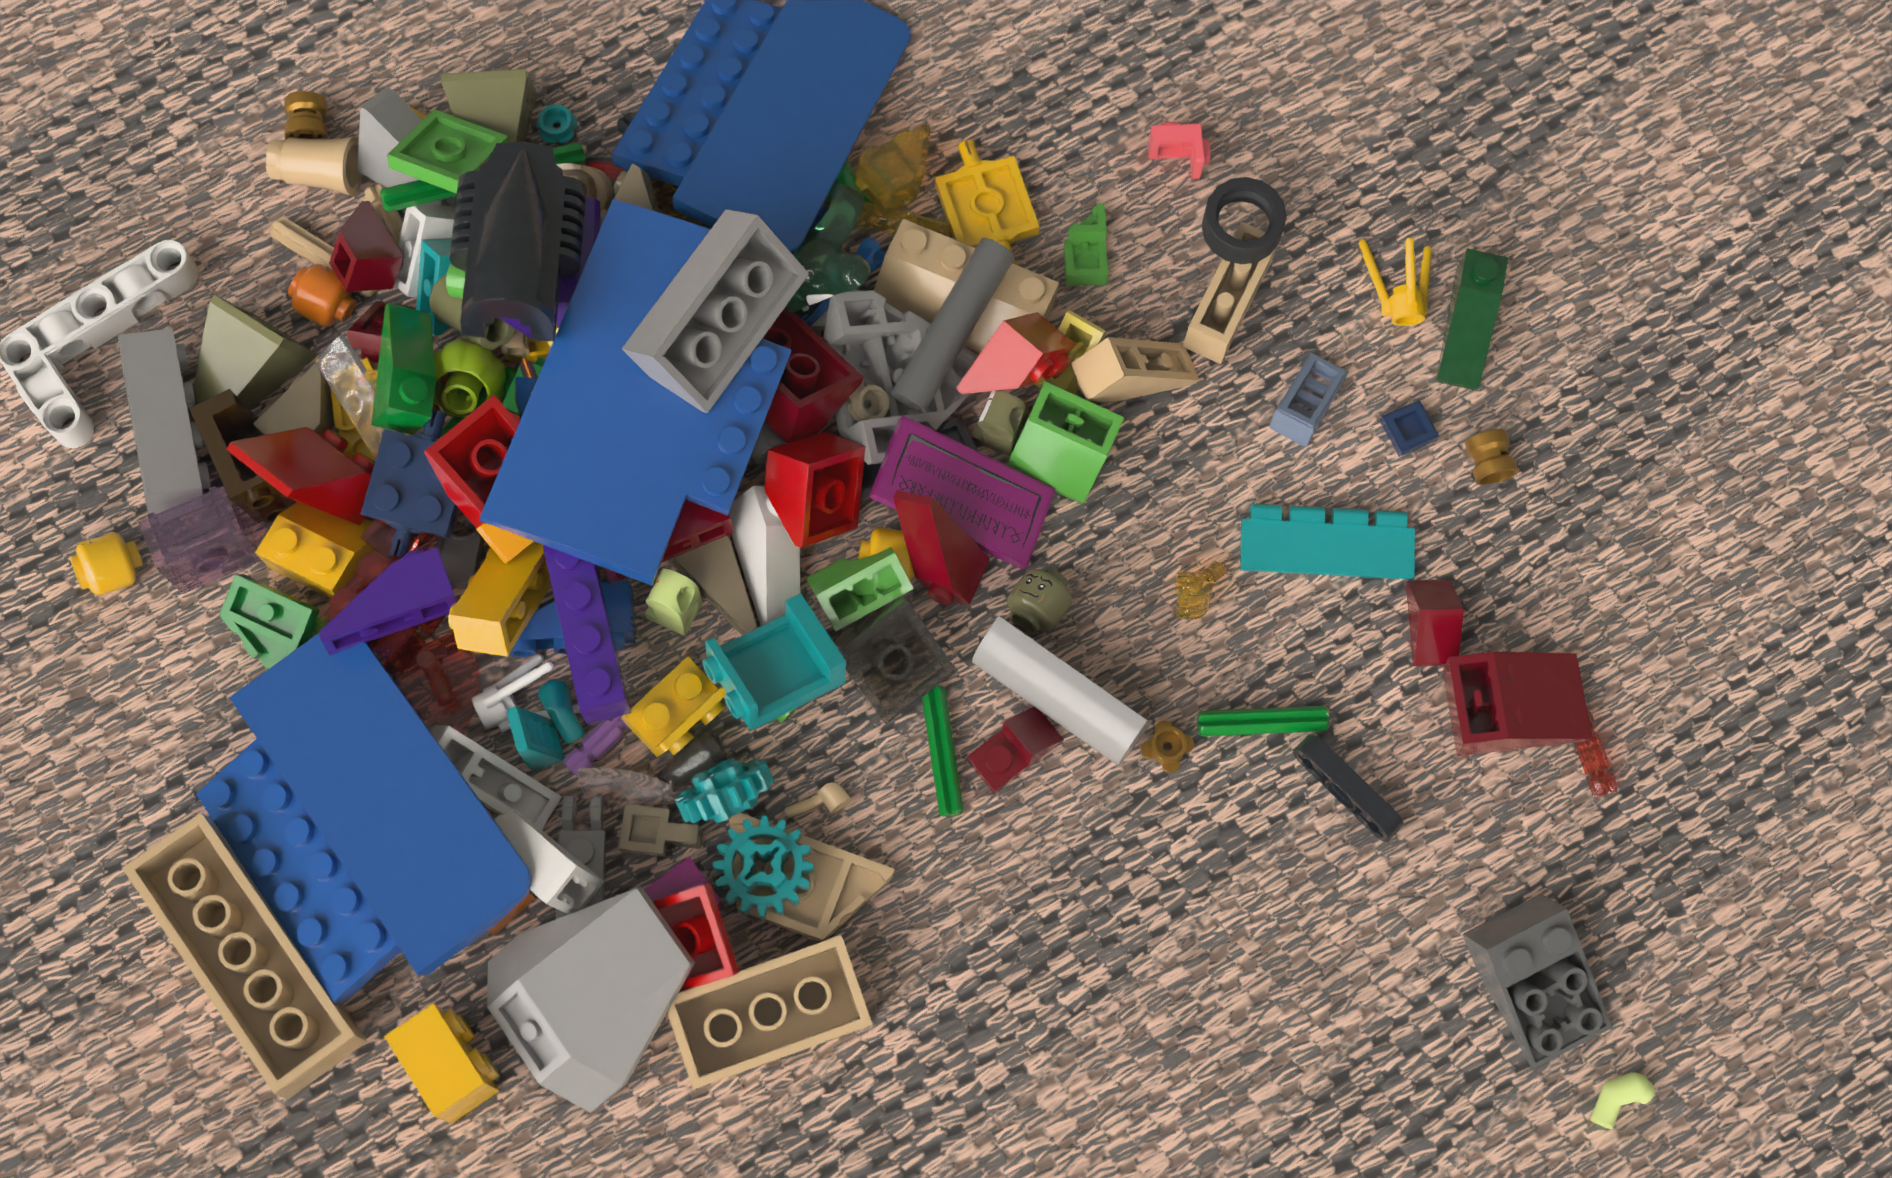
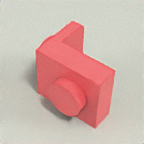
[1147,121,1210,179]

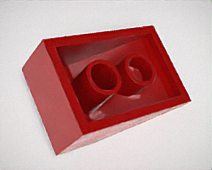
[226,427,375,526]

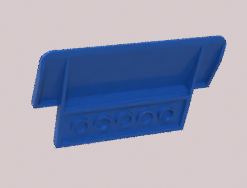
[612,0,910,253]
[196,633,532,1004]

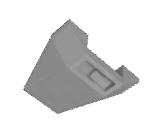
[487,887,695,1113]

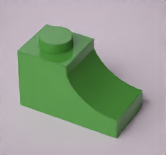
[806,547,914,632]

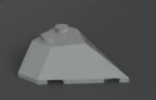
[823,290,979,465]

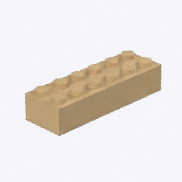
[122,812,368,1099]

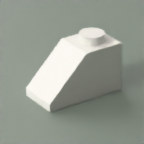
[394,203,455,297]

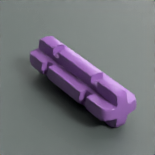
[564,704,632,778]

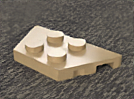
[729,813,895,942]

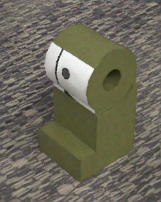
[972,390,1026,456]

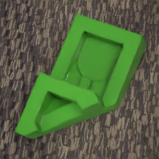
[1064,203,1108,286]

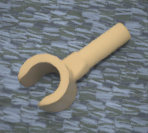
[785,783,851,818]

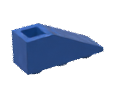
[509,581,636,657]

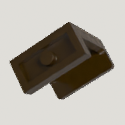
[189,389,297,524]

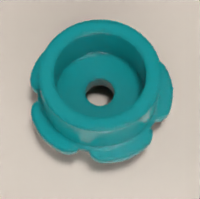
[536,104,578,144]

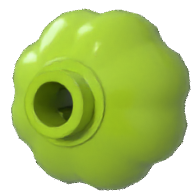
[433,340,506,418]

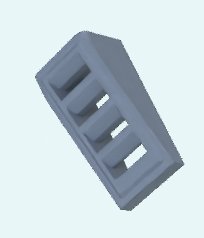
[1269,353,1349,447]

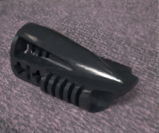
[449,142,587,342]

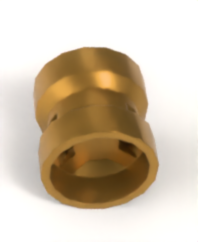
[284,91,328,139]
[1465,429,1519,486]

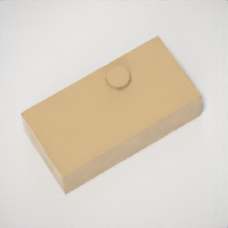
[667,935,873,1090]

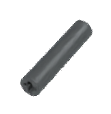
[891,238,1015,413]

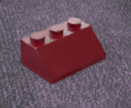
[762,305,864,443]

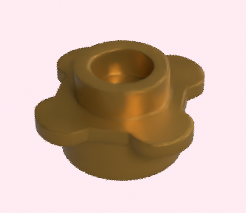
[1141,721,1194,773]

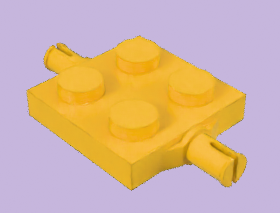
[935,140,1040,265]

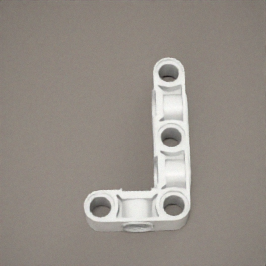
[0,240,198,448]

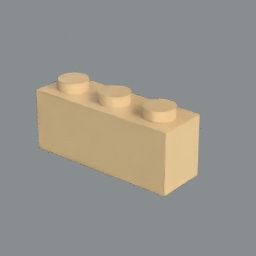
[1183,222,1278,364]

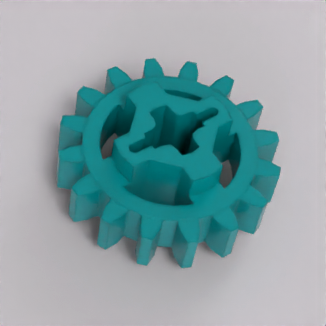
[675,758,775,823]
[713,816,814,919]

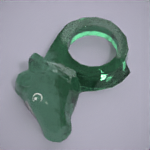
[784,179,870,313]

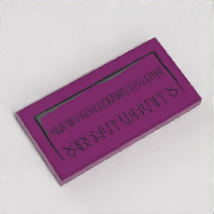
[869,416,1055,569]

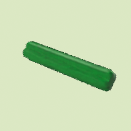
[922,685,963,817]
[1197,706,1329,737]

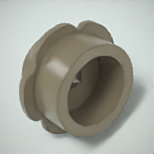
[848,383,889,421]

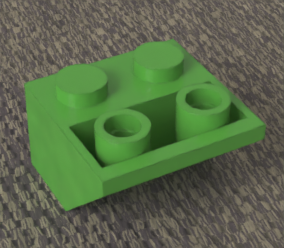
[1006,381,1124,504]

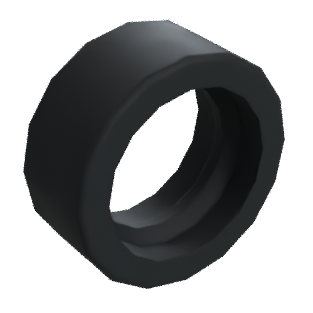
[1201,177,1287,264]

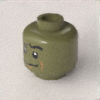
[1007,568,1072,635]

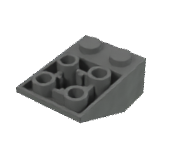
[1463,894,1612,1069]

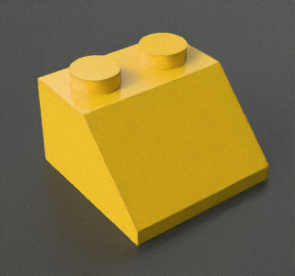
[255,502,382,605]

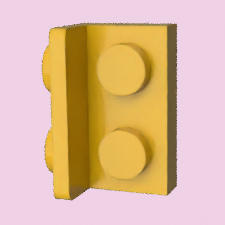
[621,656,727,757]

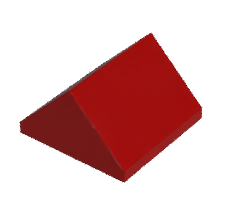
[652,882,740,992]

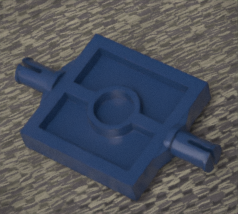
[360,409,458,558]

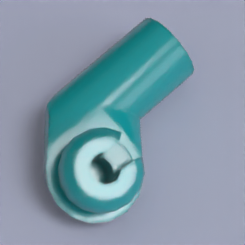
[538,679,585,743]

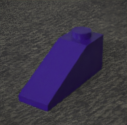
[318,547,457,655]

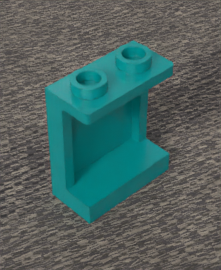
[702,593,846,731]

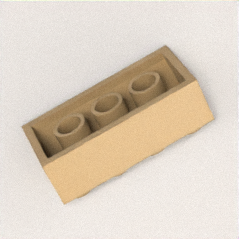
[874,219,1059,355]

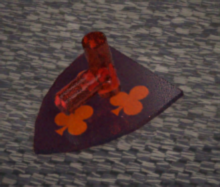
[383,631,480,735]

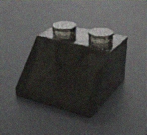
[832,597,957,724]

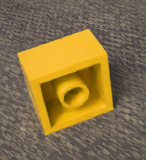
[384,1003,500,1124]

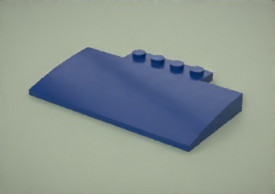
[480,199,792,586]

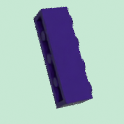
[542,544,631,724]

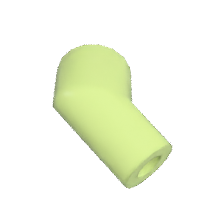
[1590,1072,1655,1129]

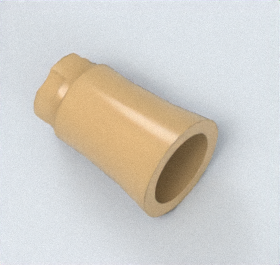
[266,137,363,196]

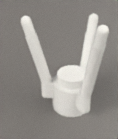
[472,654,581,733]

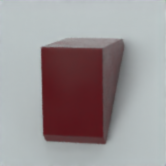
[1406,580,1464,666]

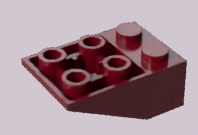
[1443,652,1593,756]

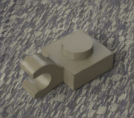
[618,804,703,857]

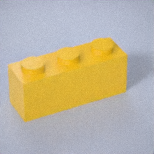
[448,541,551,657]

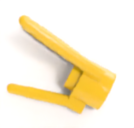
[1359,237,1432,326]

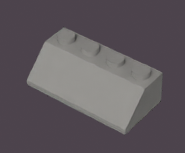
[622,209,809,413]
[118,328,210,529]

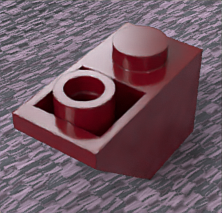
[329,201,404,292]

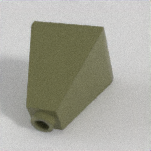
[441,69,537,143]
[193,294,318,410]

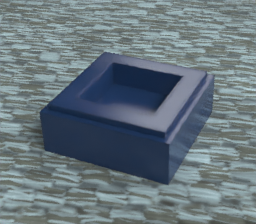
[1380,400,1439,457]

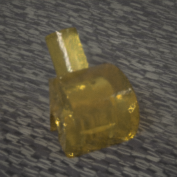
[1175,561,1226,620]

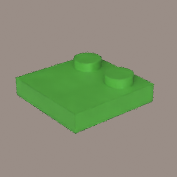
[387,109,508,194]

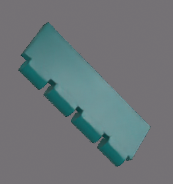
[1240,503,1415,580]

